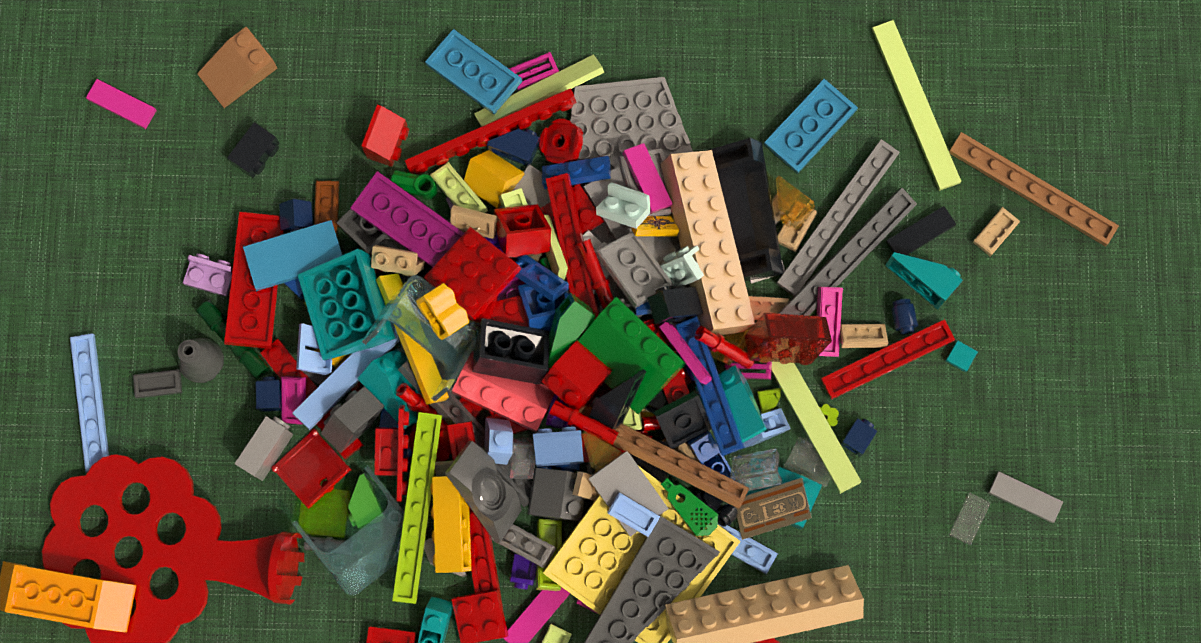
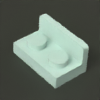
[596,182,650,229]
[660,245,704,289]

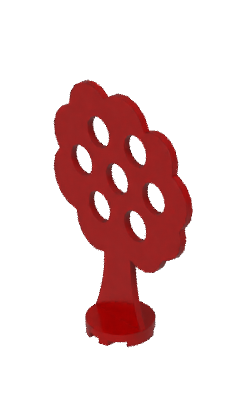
[42,454,304,643]

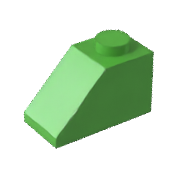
[347,474,386,530]

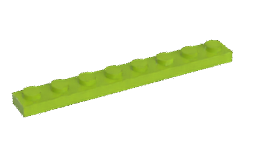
[392,412,442,604]

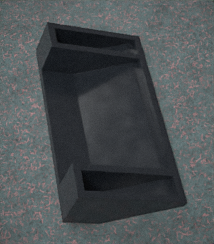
[707,138,784,281]

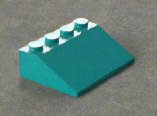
[298,249,396,361]

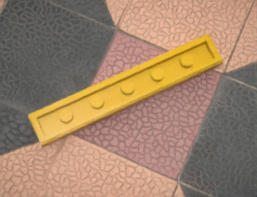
[376,273,449,405]

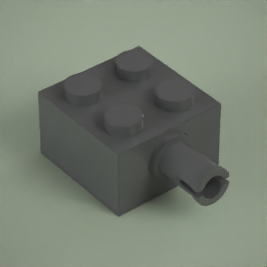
[337,210,407,259]
[321,386,384,453]

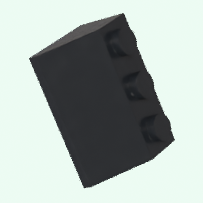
[472,318,549,385]

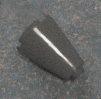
[178,337,224,383]

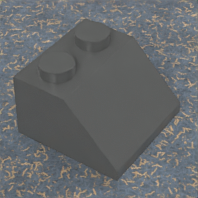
[528,468,585,522]

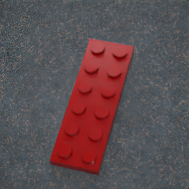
[224,212,284,349]

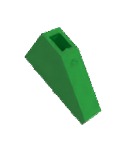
[548,293,596,369]

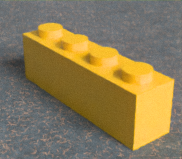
[430,476,471,573]

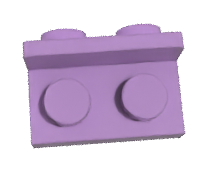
[183,254,233,297]

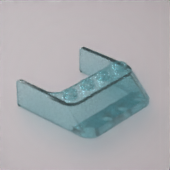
[362,275,479,401]
[292,465,404,595]

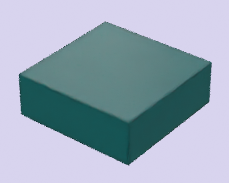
[946,341,978,373]

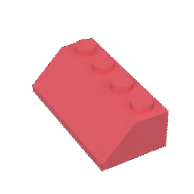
[452,351,555,433]

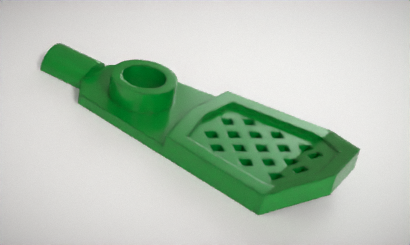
[661,478,718,536]

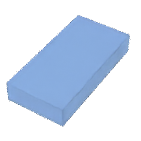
[607,492,660,537]

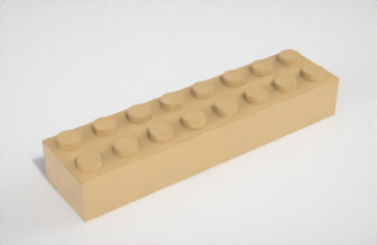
[660,150,755,335]
[665,565,864,643]

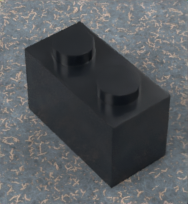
[227,122,280,178]
[647,285,703,324]

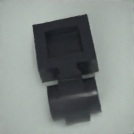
[696,490,738,527]

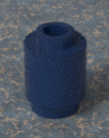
[891,299,918,334]

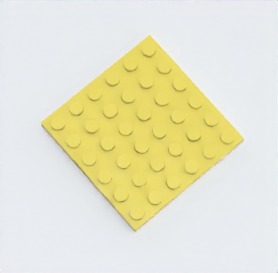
[543,467,741,643]

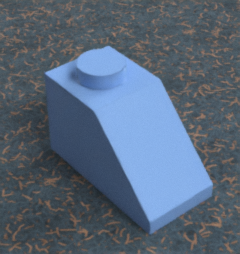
[743,408,791,448]
[484,418,513,465]

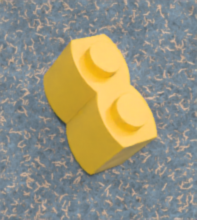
[416,283,469,340]

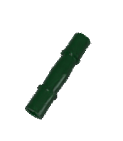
[196,300,270,380]

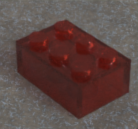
[744,313,832,365]

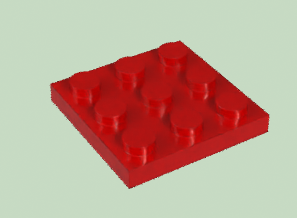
[424,227,521,320]

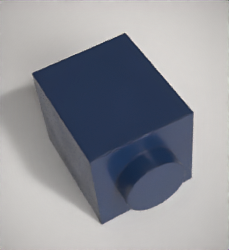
[279,199,313,232]
[256,377,282,412]
[840,419,877,457]

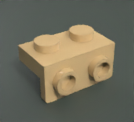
[371,245,425,276]

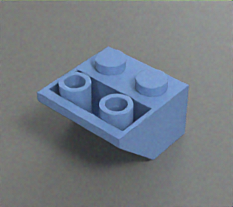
[533,427,584,467]

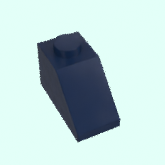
[487,129,540,167]

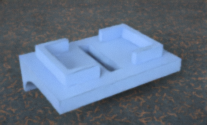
[296,323,332,375]

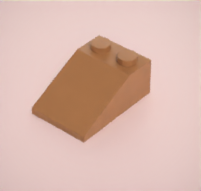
[197,27,278,108]

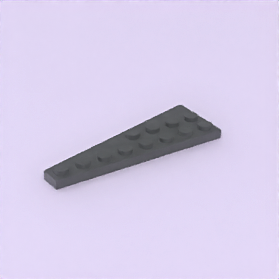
[583,515,720,643]

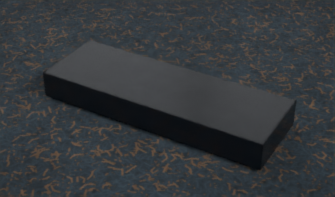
[886,206,957,255]

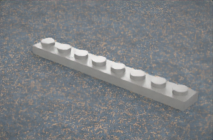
[777,139,900,296]

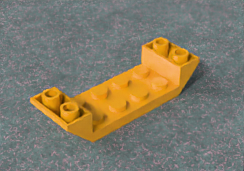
[0,561,136,632]

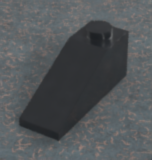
[589,369,647,430]

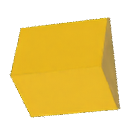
[464,150,525,209]

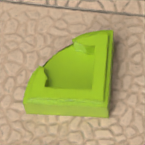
[757,388,781,414]

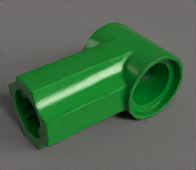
[391,170,438,200]

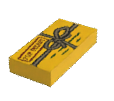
[630,216,679,236]

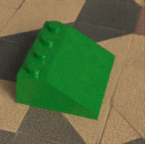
[578,297,686,414]

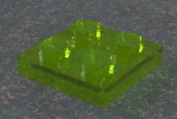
[297,489,351,538]

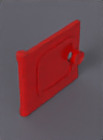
[271,428,351,509]

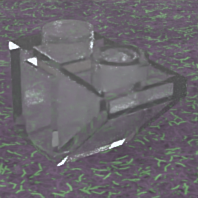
[509,437,535,479]

